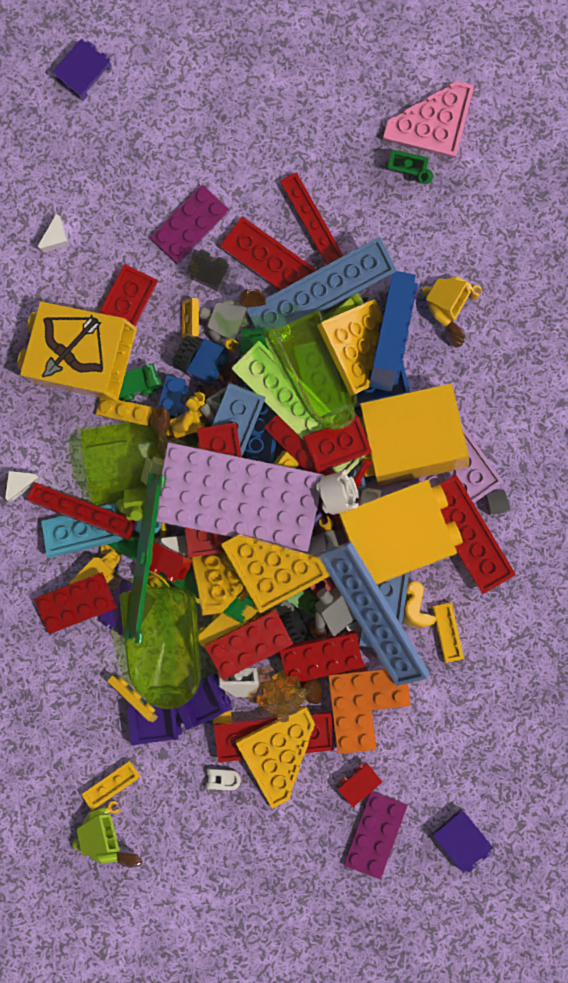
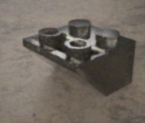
[186,249,231,293]

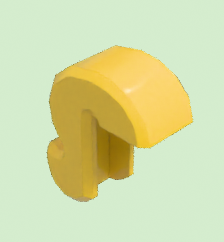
[403,581,437,629]

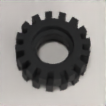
[173,335,202,373]
[279,610,309,644]

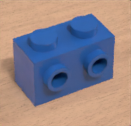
[186,339,228,387]
[158,375,189,419]

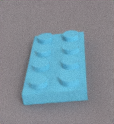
[41,503,123,558]

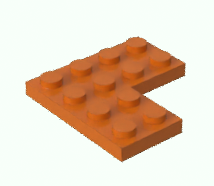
[329,669,411,754]

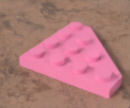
[383,81,474,158]

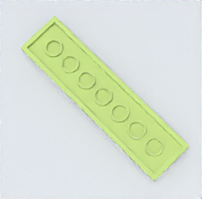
[231,341,365,475]

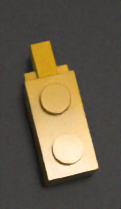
[69,550,122,584]

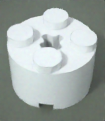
[316,470,359,515]

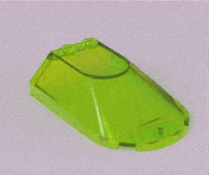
[262,310,357,430]
[81,419,199,506]
[119,586,201,709]

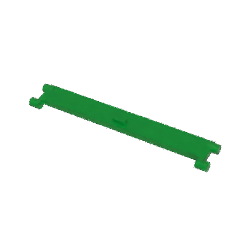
[125,473,167,644]
[107,537,255,623]

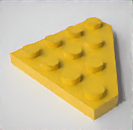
[317,299,383,396]
[221,534,330,613]
[191,552,245,615]
[236,705,315,809]

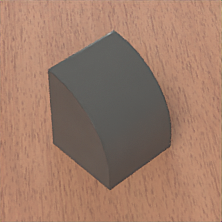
[485,489,510,515]

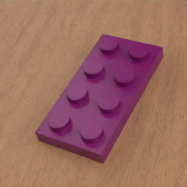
[150,184,230,264]
[344,791,408,880]

